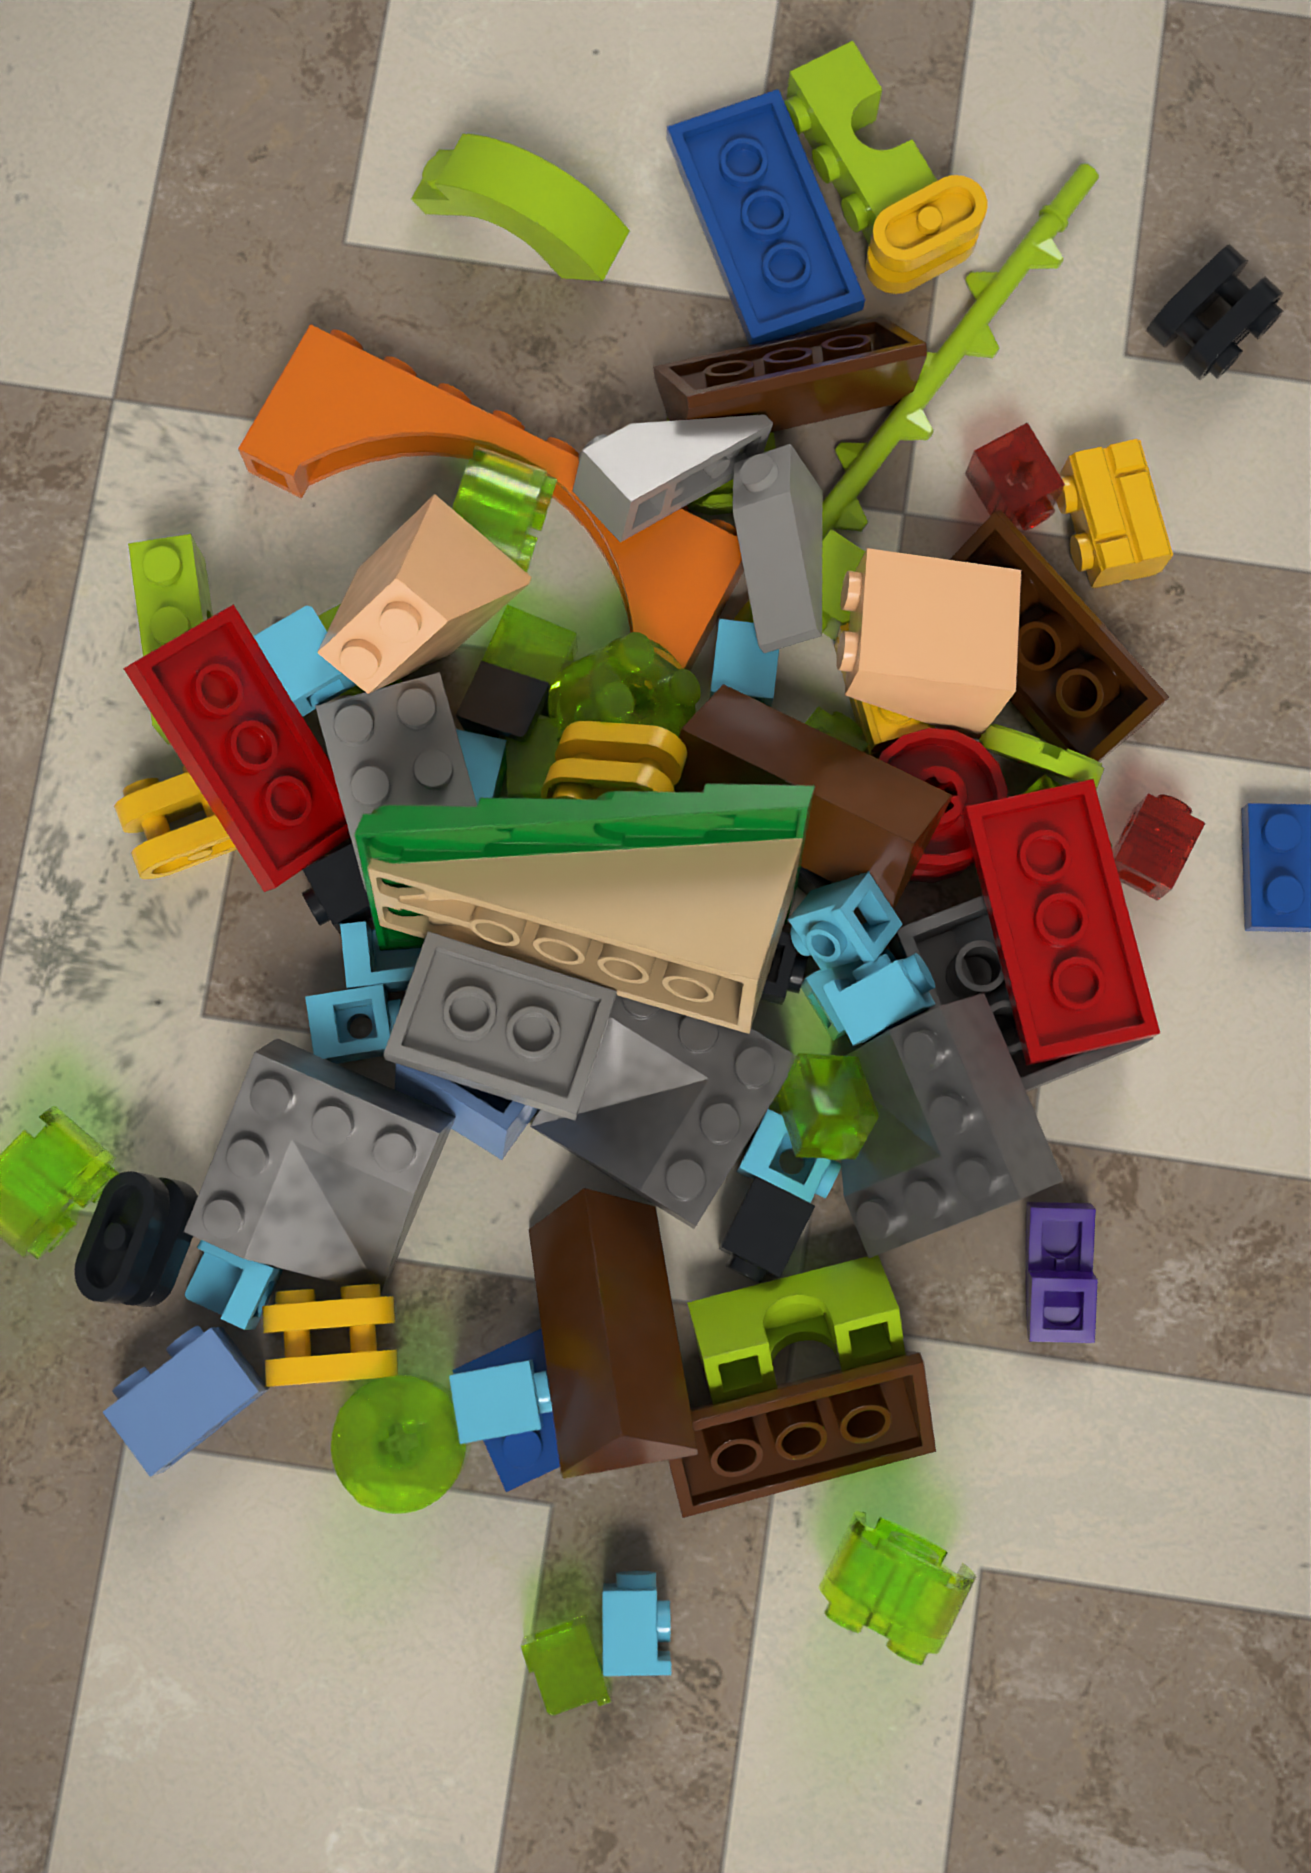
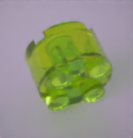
[452,445,558,573]
[548,632,701,744]
[0,1106,119,1260]
[331,1373,472,1514]
[818,1511,976,1665]

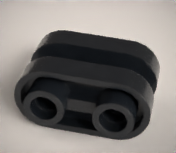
[1146,244,1284,380]
[74,1171,198,1307]

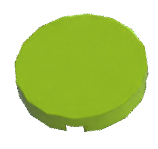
[979,723,1105,790]

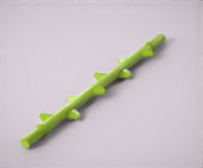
[733,163,1099,623]

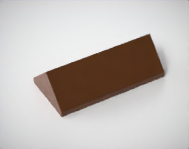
[653,316,927,433]
[949,509,1169,762]
[674,684,953,910]
[528,1188,698,1479]
[668,1351,936,1518]

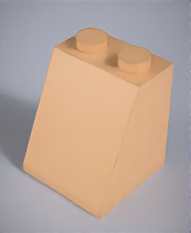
[317,494,532,694]
[836,548,1021,739]

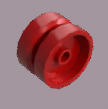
[878,728,1008,883]

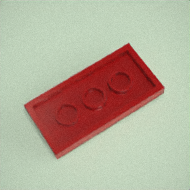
[123,604,350,892]
[962,779,1160,1065]

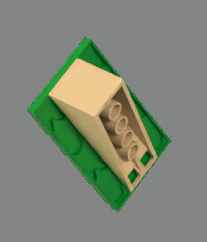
[354,784,815,1034]

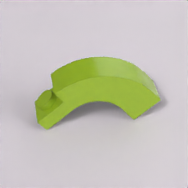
[411,134,630,281]

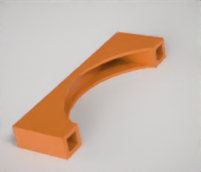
[238,324,744,690]

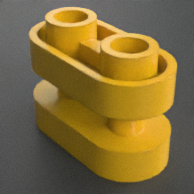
[865,175,988,294]
[541,721,687,800]
[114,766,237,879]
[262,1284,398,1387]

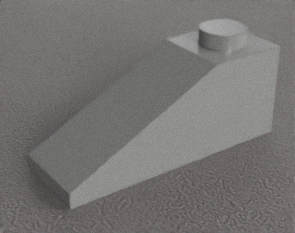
[573,415,773,542]
[733,444,823,653]

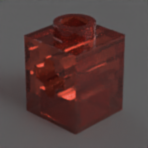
[965,422,1065,531]
[1112,793,1205,901]

